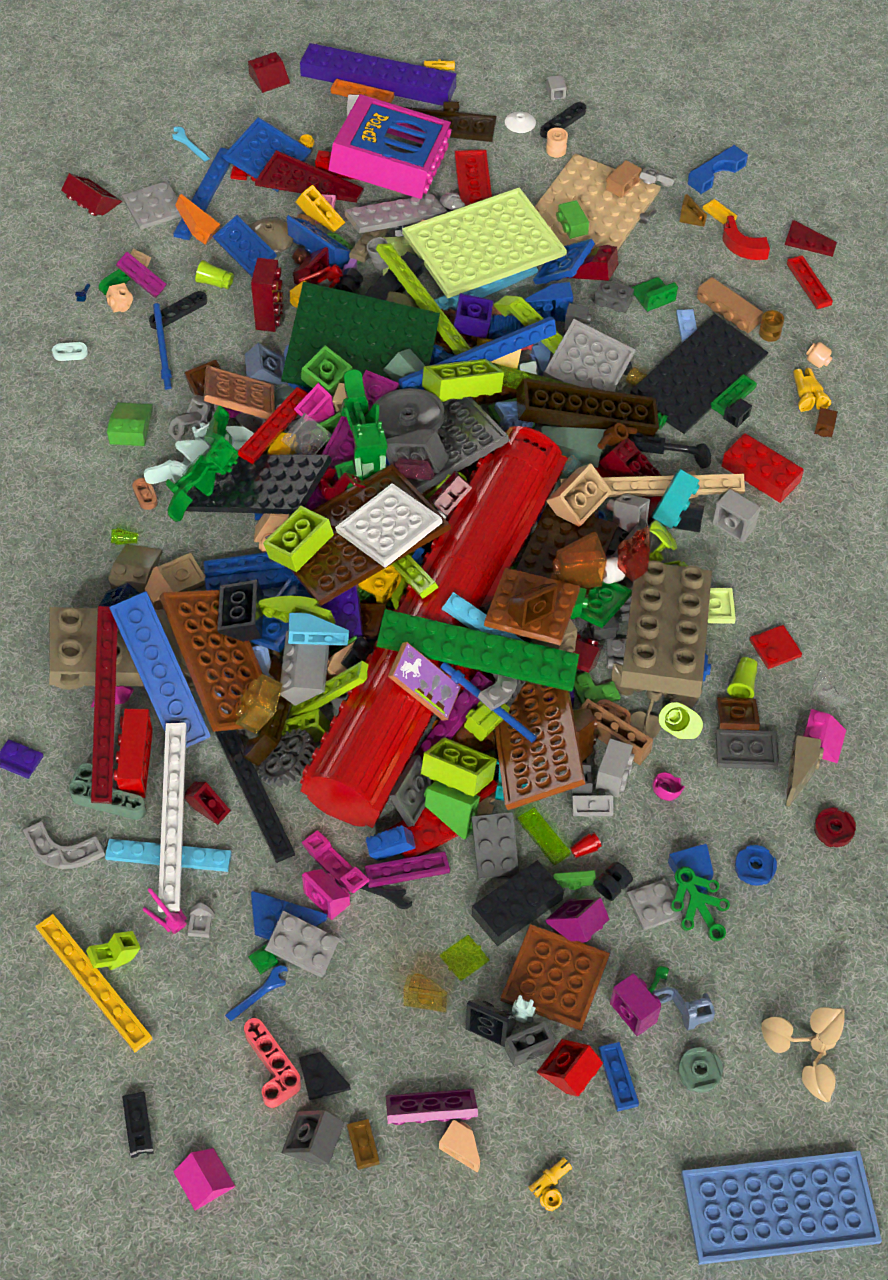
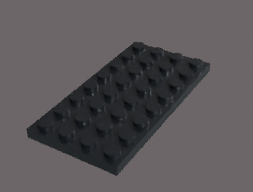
[630,314,768,434]
[186,455,332,514]

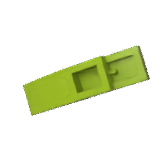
[258,596,336,624]

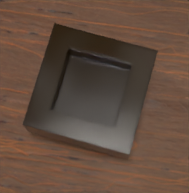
[443,102,459,112]

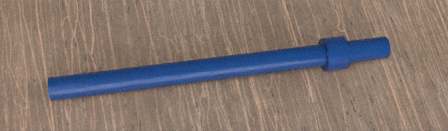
[153,303,172,390]
[440,662,537,743]

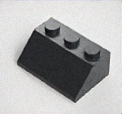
[217,580,264,642]

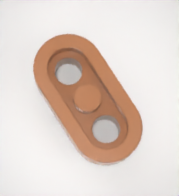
[132,478,158,510]
[596,699,631,725]

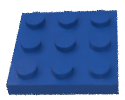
[533,239,595,285]

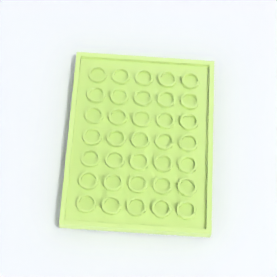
[402,187,567,299]

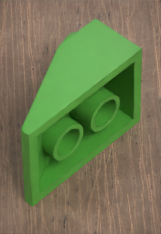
[107,402,153,446]

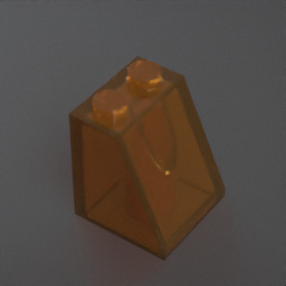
[551,532,607,588]

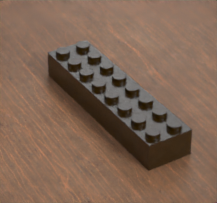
[516,378,659,436]

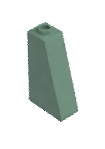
[541,426,607,468]

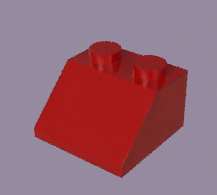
[537,1039,603,1097]

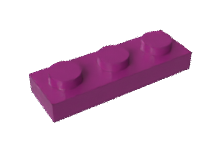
[116,252,167,298]

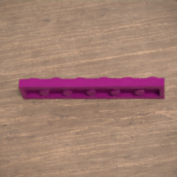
[408,671,494,763]

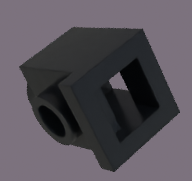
[723,399,752,428]

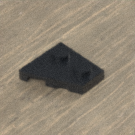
[299,1052,351,1100]

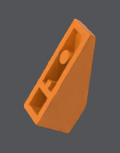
[175,194,221,245]

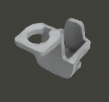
[168,395,212,441]

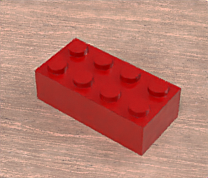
[722,433,804,503]
[114,709,153,798]

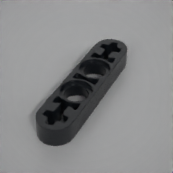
[540,102,587,139]
[149,291,207,330]

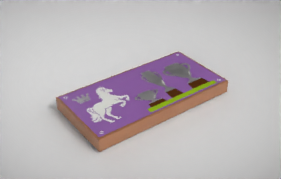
[388,642,461,721]

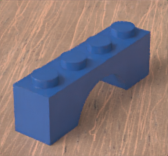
[688,145,748,194]

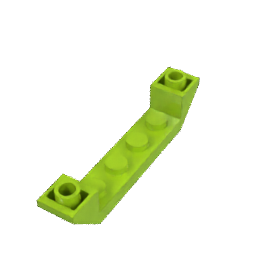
[494,295,563,354]

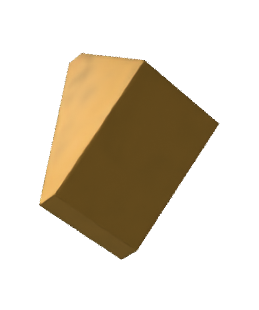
[679,194,707,227]

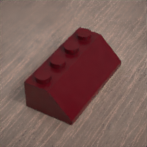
[520,633,603,673]

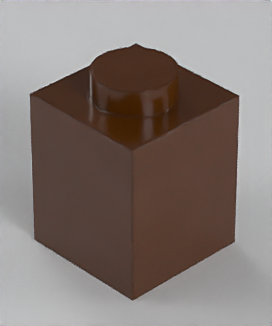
[814,408,838,437]

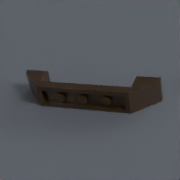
[243,656,291,766]

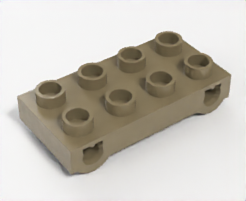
[620,561,712,698]
[49,607,210,691]

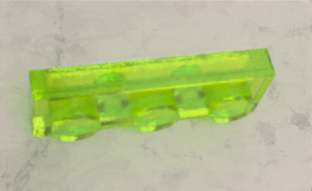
[518,807,571,866]

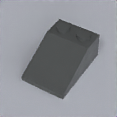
[386,429,449,473]

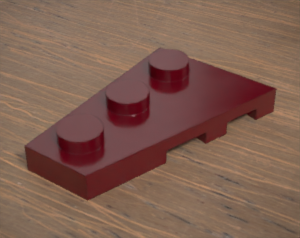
[785,220,837,257]

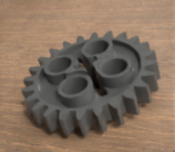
[259,728,316,788]

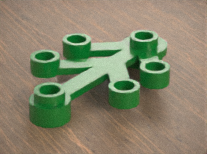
[670,866,730,942]

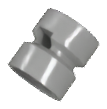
[366,237,389,270]

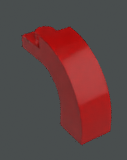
[722,216,770,260]

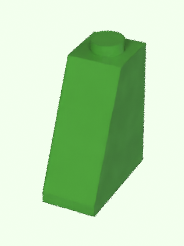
[424,781,480,840]

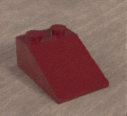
[566,245,618,281]

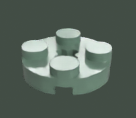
[678,1047,723,1093]

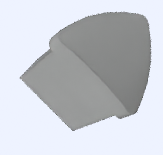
[188,903,215,938]

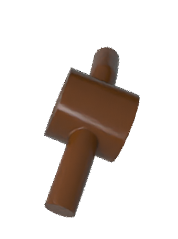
[597,423,637,449]

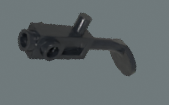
[628,432,711,469]

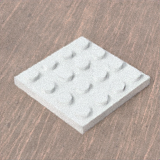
[335,484,443,568]

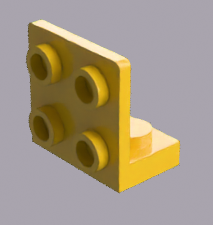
[358,565,403,606]

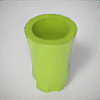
[195,260,234,290]
[727,657,758,699]

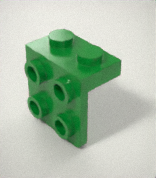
[632,277,678,312]

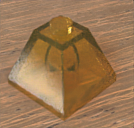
[403,974,447,1013]

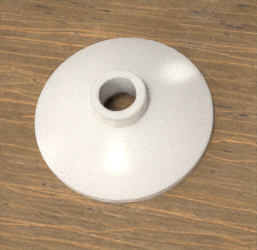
[505,111,536,133]

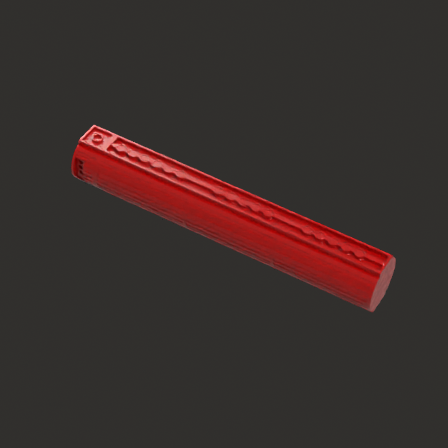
[300,426,568,828]

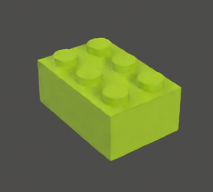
[263,506,334,572]
[421,737,497,796]

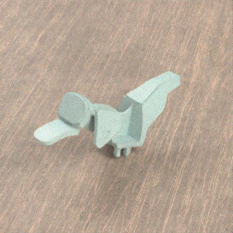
[144,422,254,484]

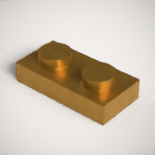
[347,1119,380,1170]

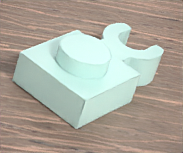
[512,995,536,1023]

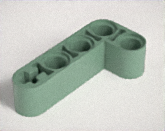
[69,763,146,820]

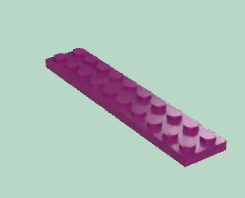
[290,370,399,516]

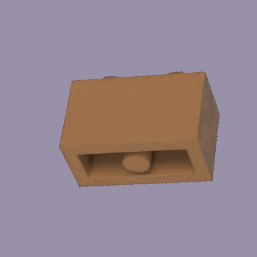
[606,160,642,198]

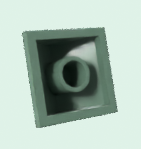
[383,348,425,389]

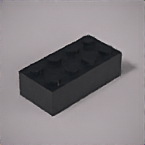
[471,860,564,946]

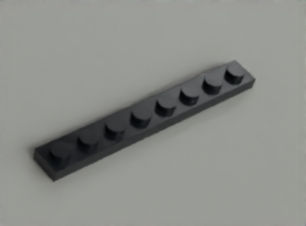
[215,729,295,863]

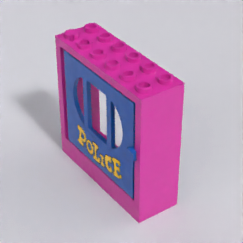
[328,94,452,199]

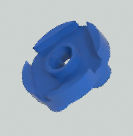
[735,845,777,886]

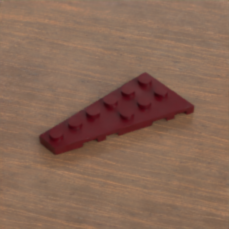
[255,150,364,203]

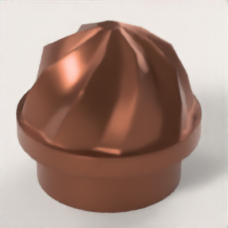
[292,248,309,265]

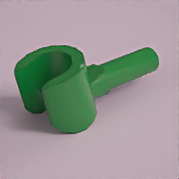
[648,966,669,994]

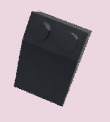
[465,1000,516,1047]

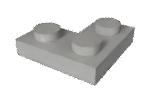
[639,167,677,187]

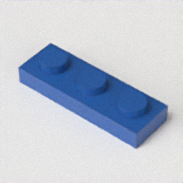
[598,1042,639,1112]

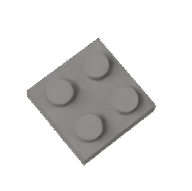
[627,879,682,931]

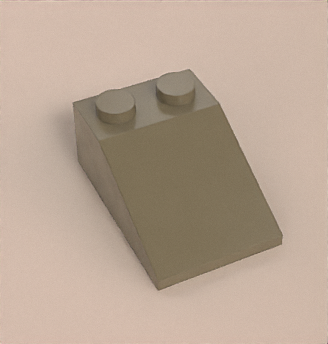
[109,544,162,594]
[786,735,824,807]

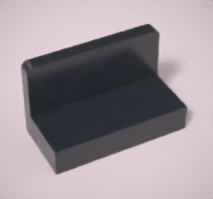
[665,503,704,532]

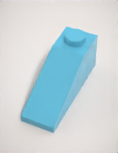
[288,613,349,646]

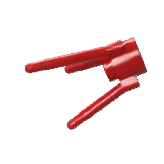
[299,264,343,288]

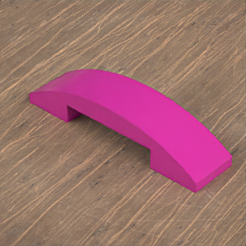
[302,830,369,893]

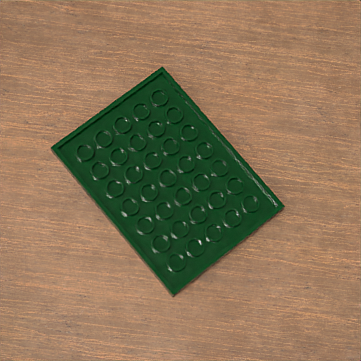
[281,282,440,390]

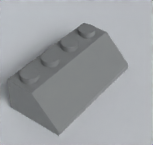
[279,631,329,706]

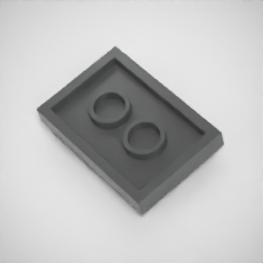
[715,729,778,770]
[389,755,435,827]
[471,812,519,878]

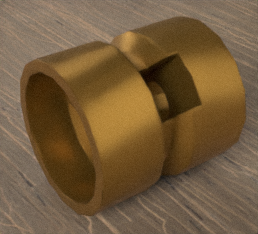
[759,310,784,342]

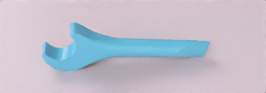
[172,126,210,162]

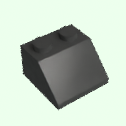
[281,1110,344,1165]

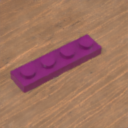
[364,851,450,888]

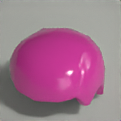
[652,772,685,801]

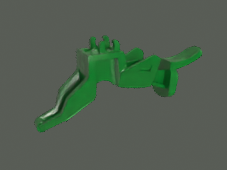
[340,370,387,481]
[165,406,239,522]

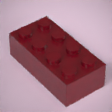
[251,258,284,332]

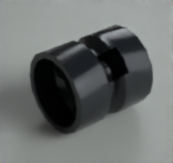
[334,268,363,294]
[593,861,633,901]

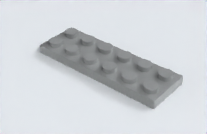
[345,194,448,234]

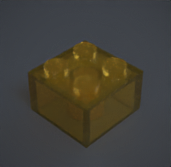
[235,673,282,734]

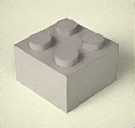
[713,489,760,542]
[595,739,635,797]

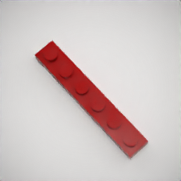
[238,387,308,464]

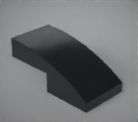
[341,636,374,669]

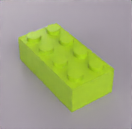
[422,359,504,402]

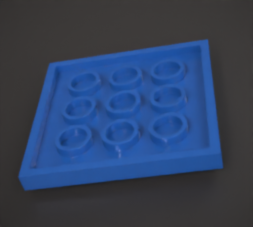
[223,117,312,192]

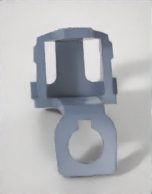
[652,987,715,1031]

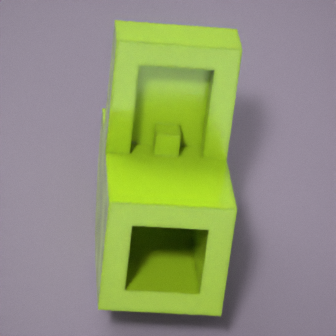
[86,931,140,971]

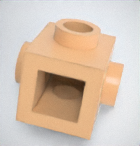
[106,283,133,312]

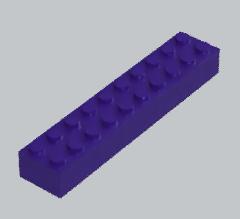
[300,43,457,106]

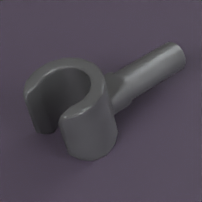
[639,209,657,224]

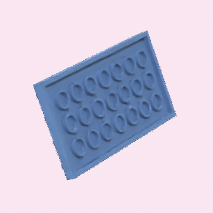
[681,1151,882,1265]

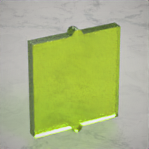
[439,935,490,982]

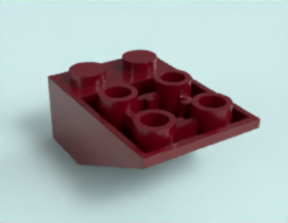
[599,438,662,477]

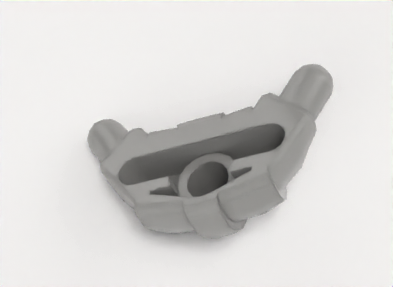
[440,193,465,210]

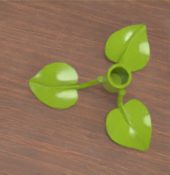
[641,520,688,567]

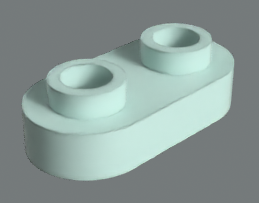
[52,342,88,361]

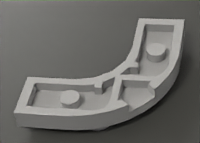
[477,673,517,711]
[23,821,105,869]

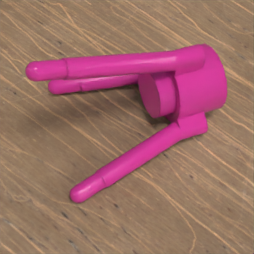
[143,888,187,934]

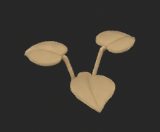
[761,1007,845,1102]

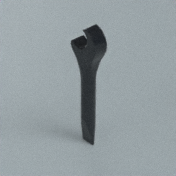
[360,883,412,909]

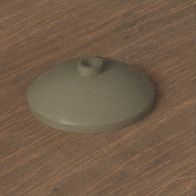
[249,218,293,253]

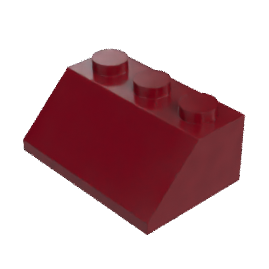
[61,173,122,216]

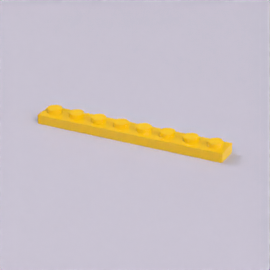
[35,914,153,1053]

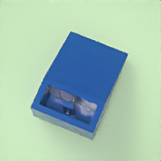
[524,282,573,322]

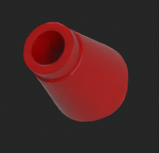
[570,832,602,858]

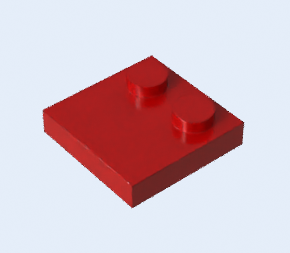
[750,625,802,669]

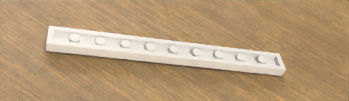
[158,723,187,912]

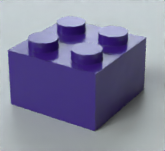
[453,293,493,339]

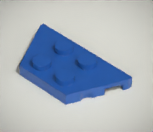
[251,891,328,940]

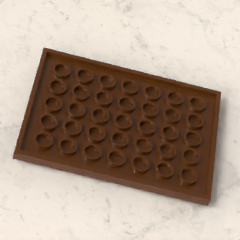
[265,464,451,606]

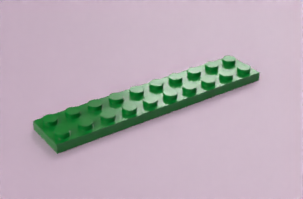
[376,609,579,692]

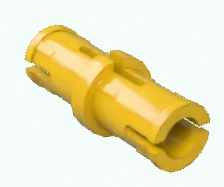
[424,59,455,71]
[528,1157,572,1198]

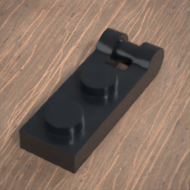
[122,1091,154,1158]

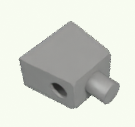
[607,494,650,533]

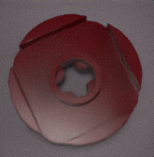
[814,807,856,847]

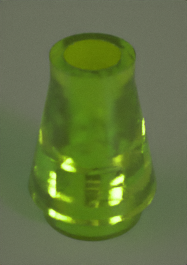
[111,527,138,545]

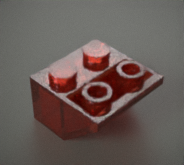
[618,526,650,582]

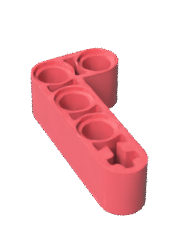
[244,1018,301,1108]

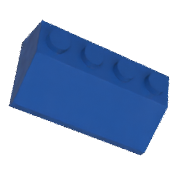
[287,215,351,270]

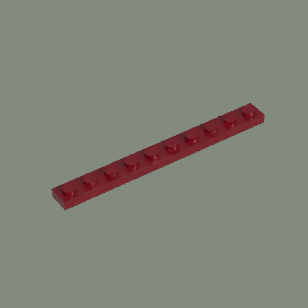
[91,606,118,804]

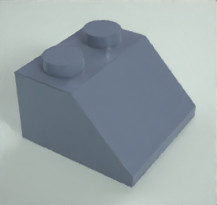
[245,343,287,385]

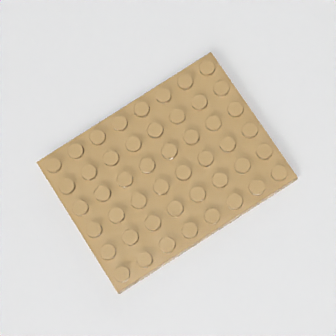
[535,154,661,251]

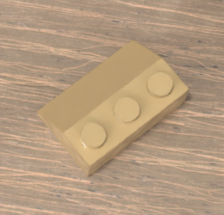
[546,463,612,526]

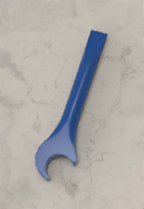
[225,966,288,1022]

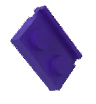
[0,739,44,779]

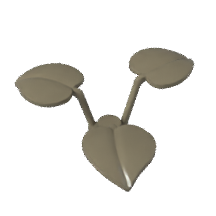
[611,663,703,739]

